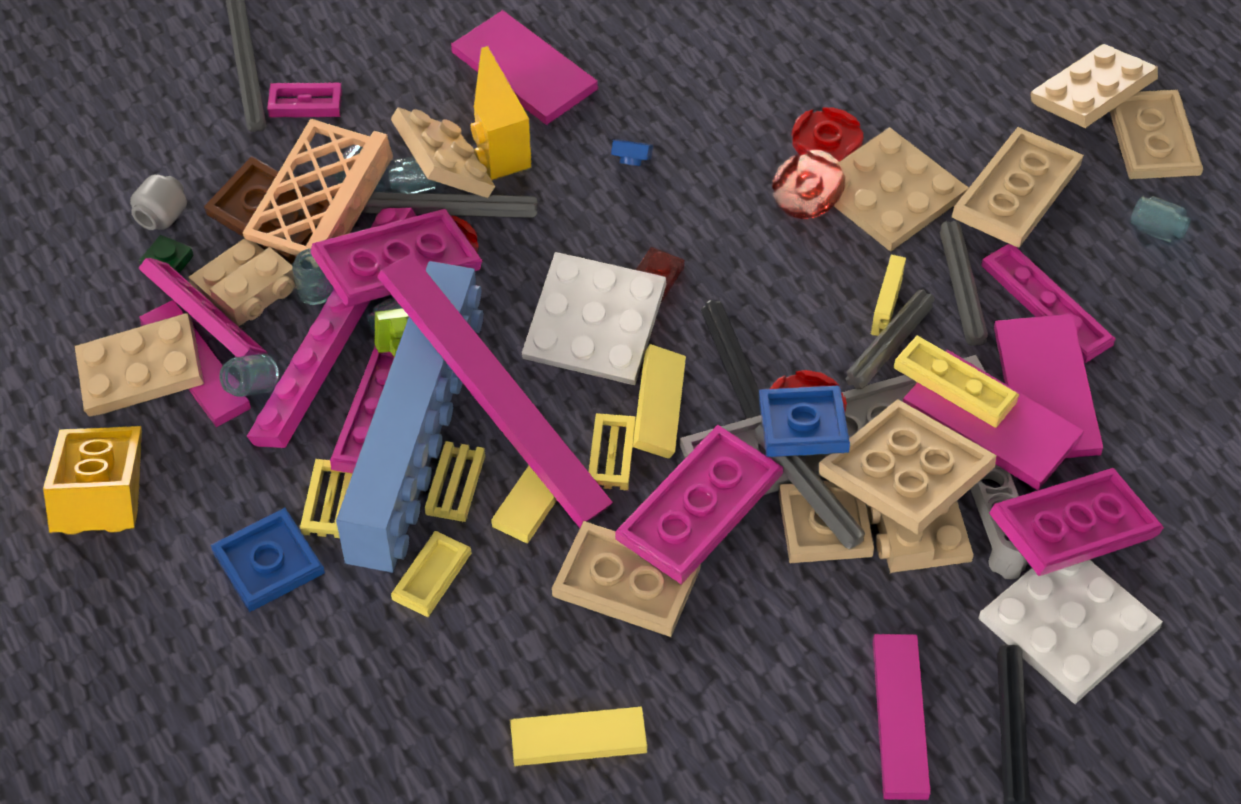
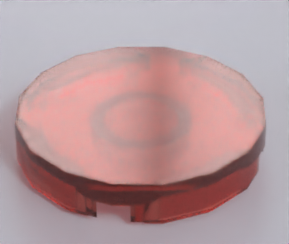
[772,150,845,219]

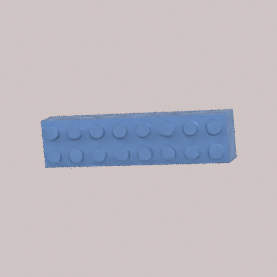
[336,261,483,573]

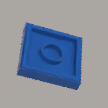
[759,386,850,457]
[210,508,325,612]

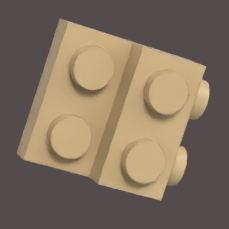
[188,238,297,327]
[867,501,974,573]

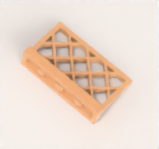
[243,119,393,270]

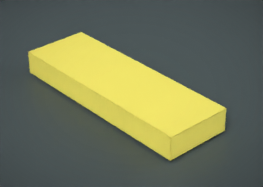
[894,335,1019,428]
[633,344,686,458]
[510,707,647,766]

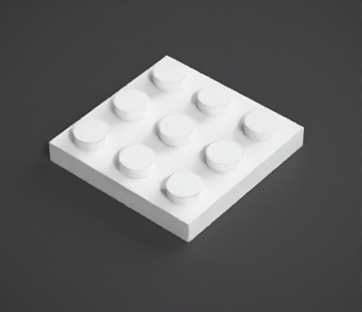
[522,252,666,385]
[978,560,1163,704]

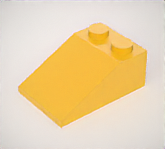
[471,46,531,180]
[43,426,142,534]

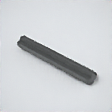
[940,220,988,346]
[846,290,935,389]
[755,424,865,549]

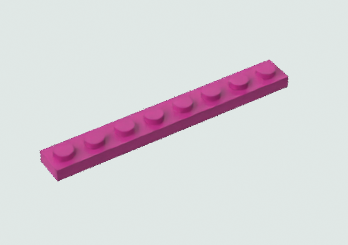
[247,208,416,448]

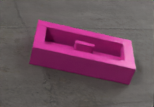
[267,83,342,117]

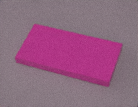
[451,10,598,125]
[310,209,482,307]
[994,314,1103,458]
[902,350,1084,490]
[615,425,783,585]
[989,468,1164,576]

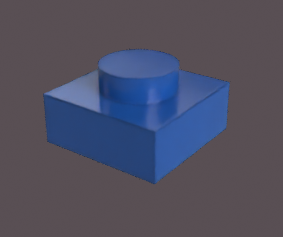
[611,140,653,166]

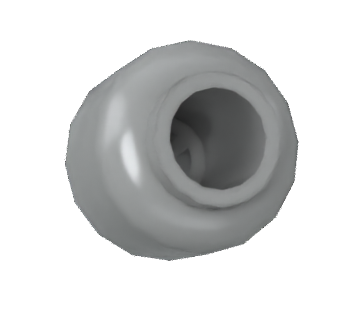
[130,175,187,230]

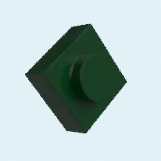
[139,235,194,273]

